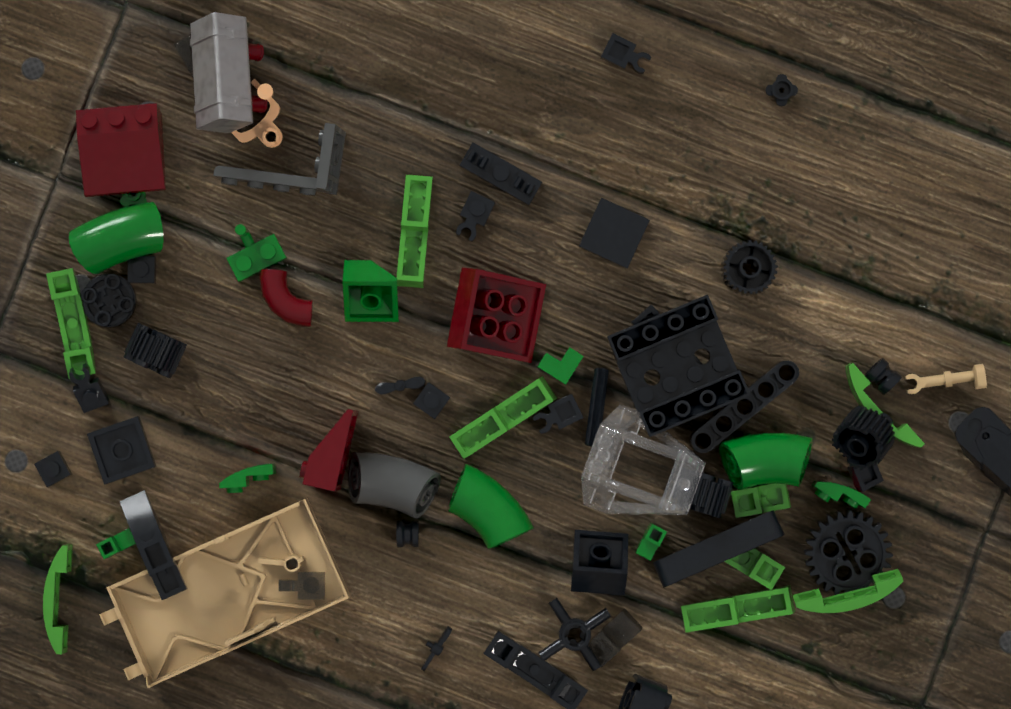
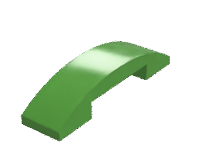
[46,268,96,379]
[845,363,925,448]
[43,544,73,655]
[793,569,903,613]

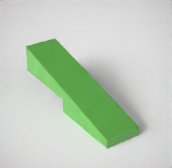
[396,175,433,288]
[449,376,557,459]
[681,585,795,632]

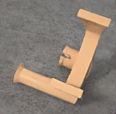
[231,79,283,148]

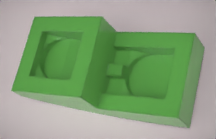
[731,484,791,518]
[724,549,785,590]

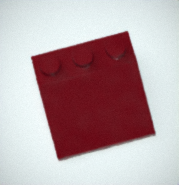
[76,103,166,197]
[447,267,546,363]
[299,409,359,491]

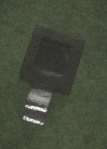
[279,572,325,600]

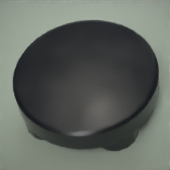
[81,274,137,327]

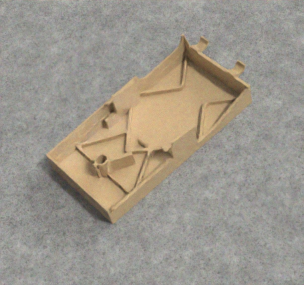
[99,498,351,688]

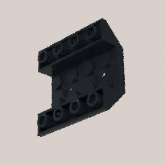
[607,294,750,437]

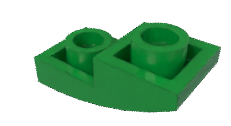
[219,463,276,493]
[811,481,871,509]

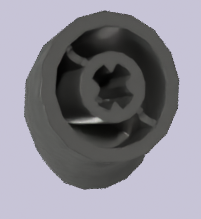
[348,452,441,518]

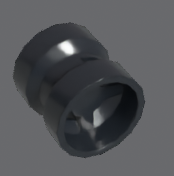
[864,357,902,395]

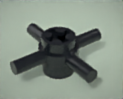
[538,598,612,671]

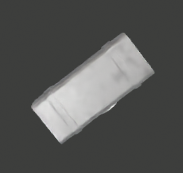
[190,12,267,133]

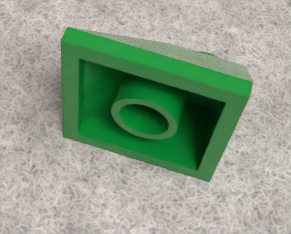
[342,260,399,322]

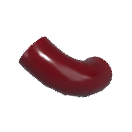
[260,269,313,327]

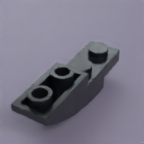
[120,490,188,600]

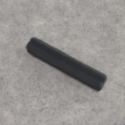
[585,368,609,447]

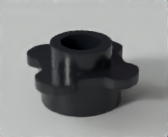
[765,74,798,107]

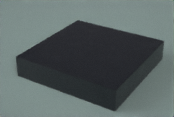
[579,198,650,269]
[87,416,157,485]

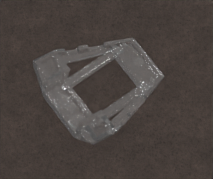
[581,404,706,515]

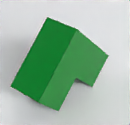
[537,347,584,385]
[635,523,667,561]
[96,528,136,559]

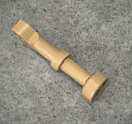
[904,364,987,394]

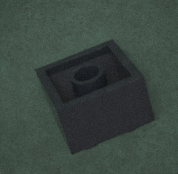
[571,530,628,596]

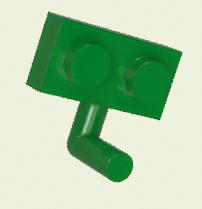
[226,224,287,282]

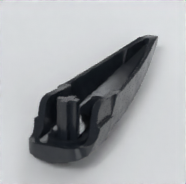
[954,407,1011,496]

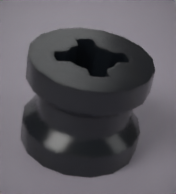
[396,520,419,548]

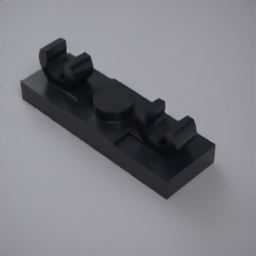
[459,142,542,206]

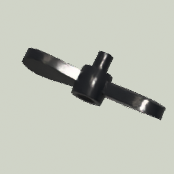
[375,376,425,395]
[421,626,452,672]

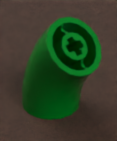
[68,202,164,274]
[719,433,813,490]
[448,464,534,549]

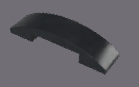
[483,630,588,709]

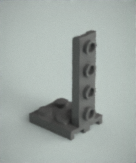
[213,123,346,196]

